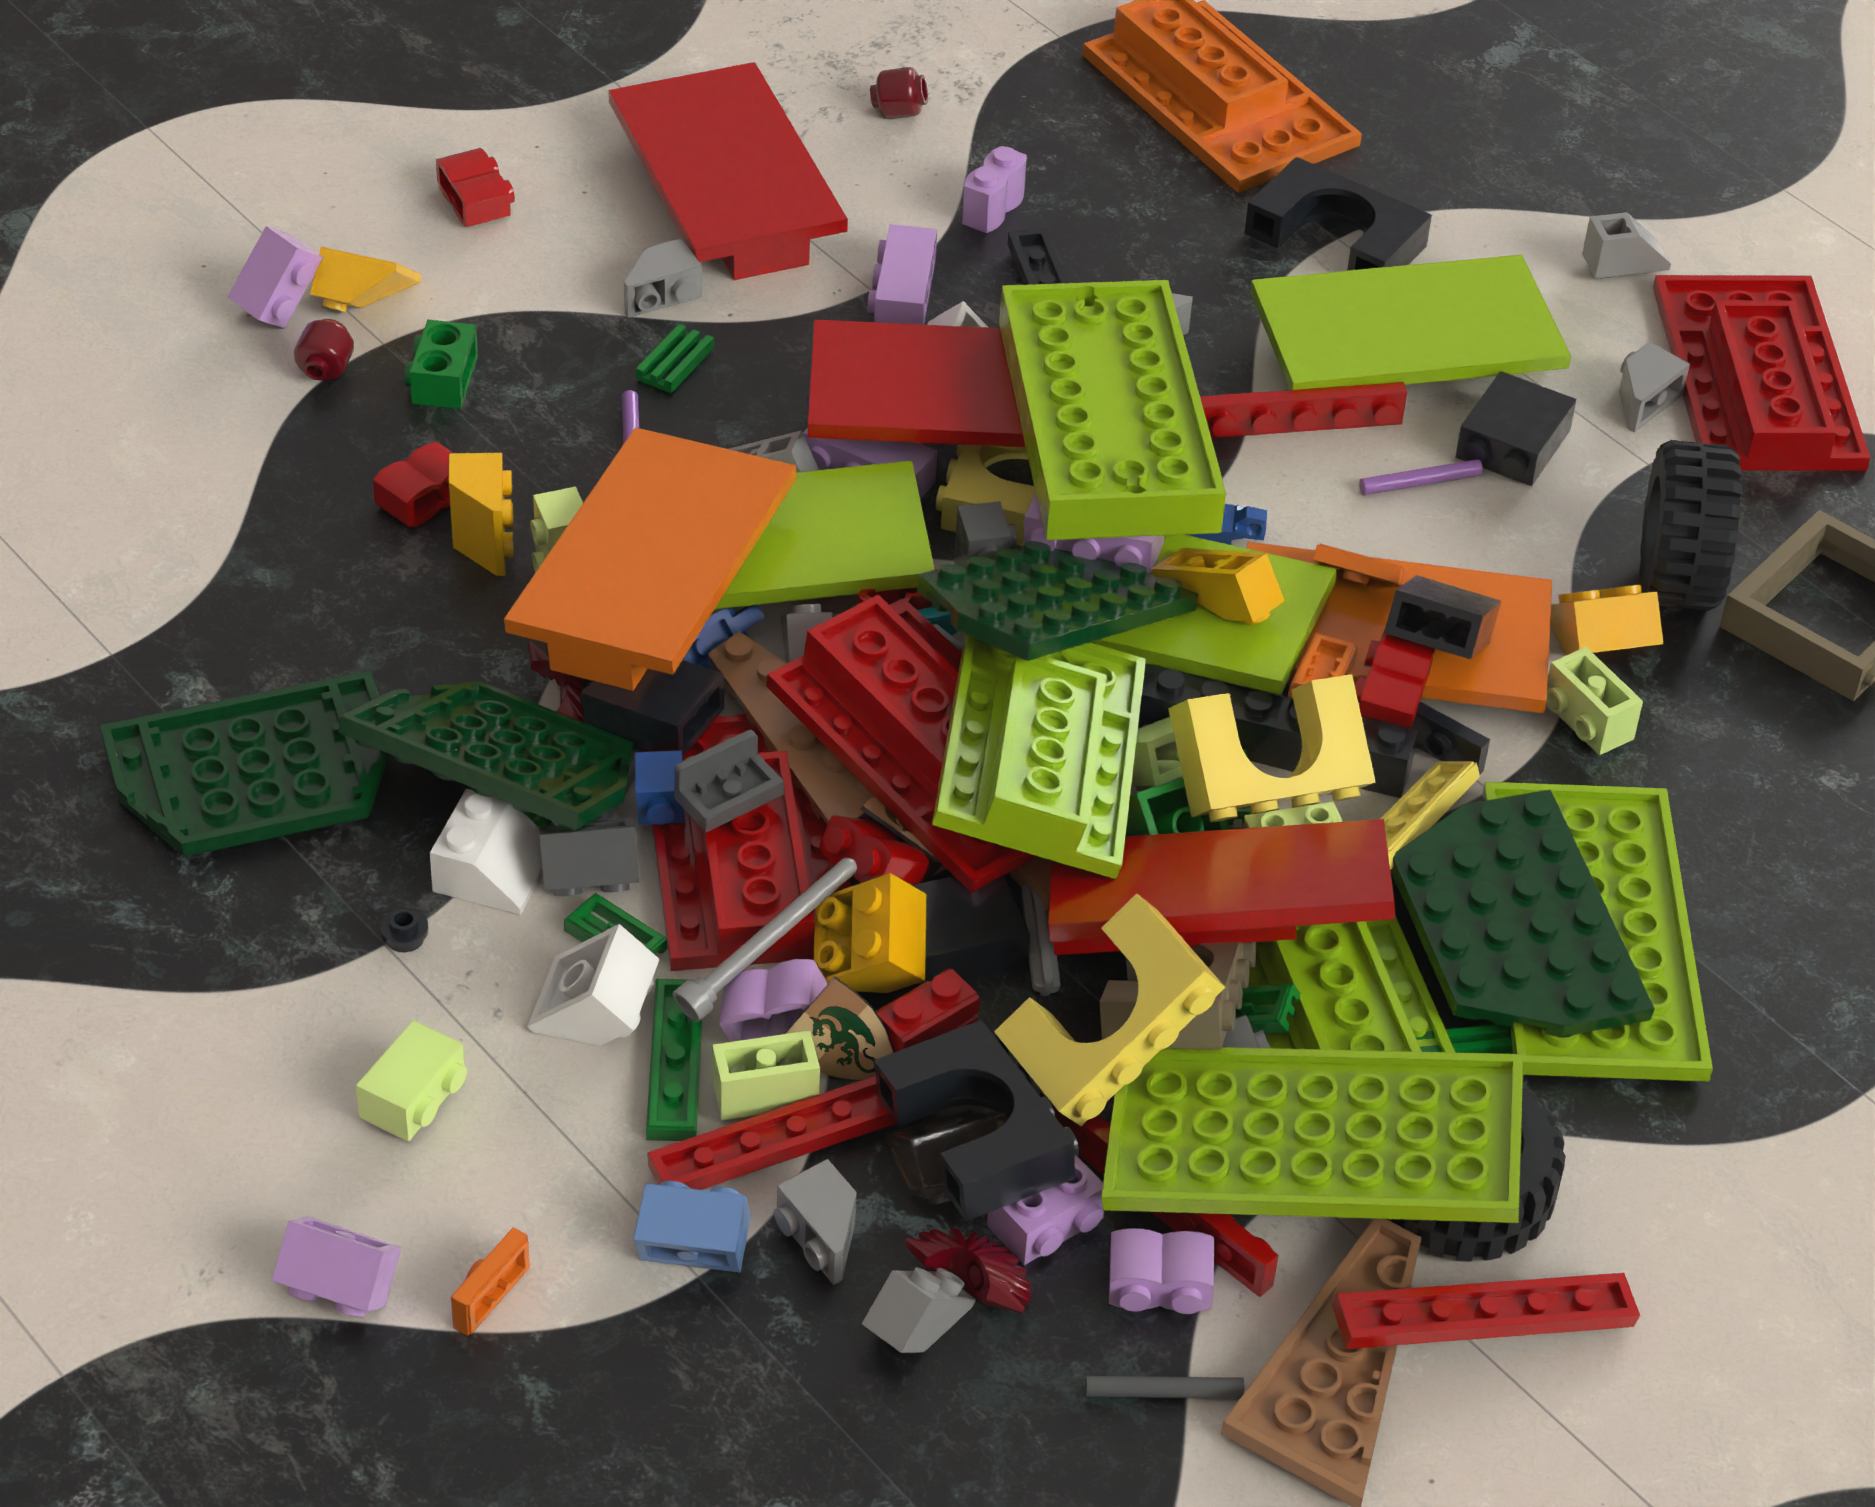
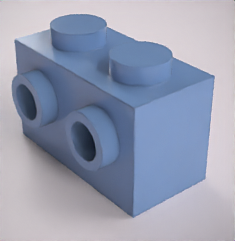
[633,1181,751,1272]

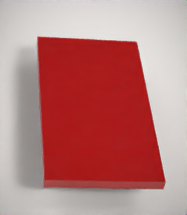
[609,62,848,280]
[1653,275,1871,471]
[807,320,1026,448]
[766,595,1037,894]
[642,714,851,971]
[1048,819,1395,955]

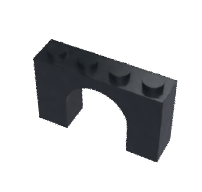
[1244,157,1432,271]
[874,1020,1079,1221]

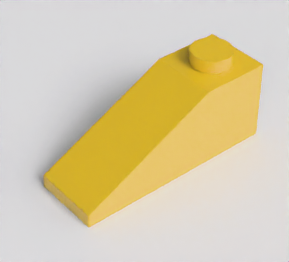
[1151,548,1284,625]

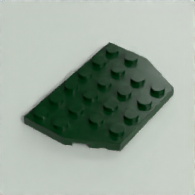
[917,541,1198,661]
[100,670,389,857]
[338,681,634,830]
[1390,789,1655,1037]

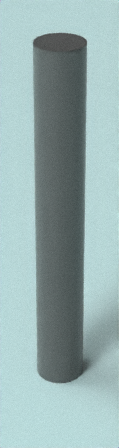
[1085,1376,1244,1399]

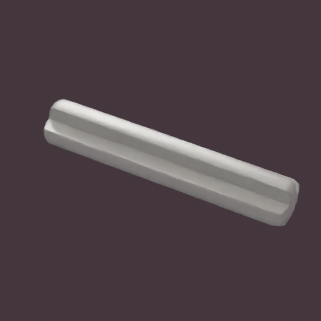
[1020,884,1061,996]

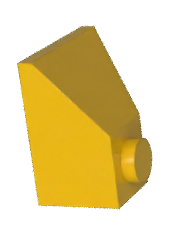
[310,247,422,312]

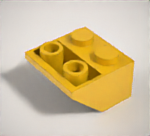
[449,453,514,576]
[1550,585,1663,656]
[814,873,926,993]

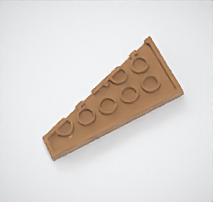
[707,631,875,825]
[1221,1219,1421,1507]

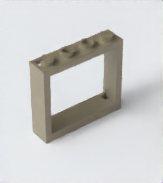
[1719,510,1875,701]

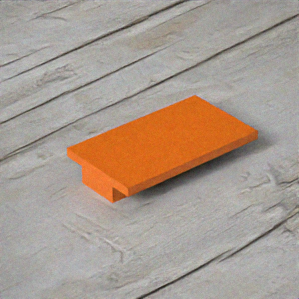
[1083,0,1362,193]
[504,427,797,691]
[1247,542,1552,714]

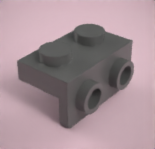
[674,730,784,832]

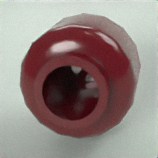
[870,67,928,119]
[294,319,354,381]

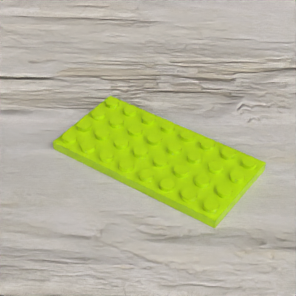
[1482,782,1713,1082]
[1101,1047,1523,1223]

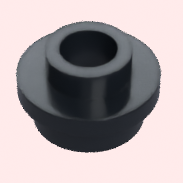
[380,908,429,953]

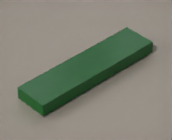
[646,979,703,1141]

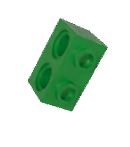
[404,319,478,409]

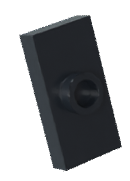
[1411,701,1490,774]

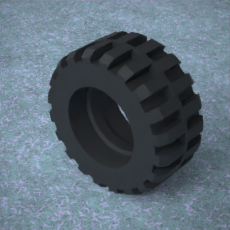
[1640,440,1742,610]
[1387,1088,1566,1262]

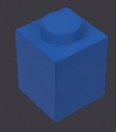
[635,751,685,825]

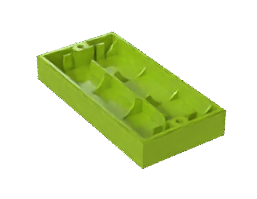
[999,280,1226,540]

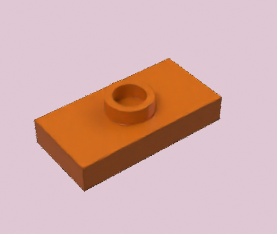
[1313,543,1406,586]
[1288,633,1358,699]
[451,1227,530,1336]

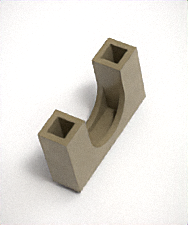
[1100,942,1256,1049]

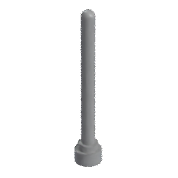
[672,858,857,1022]

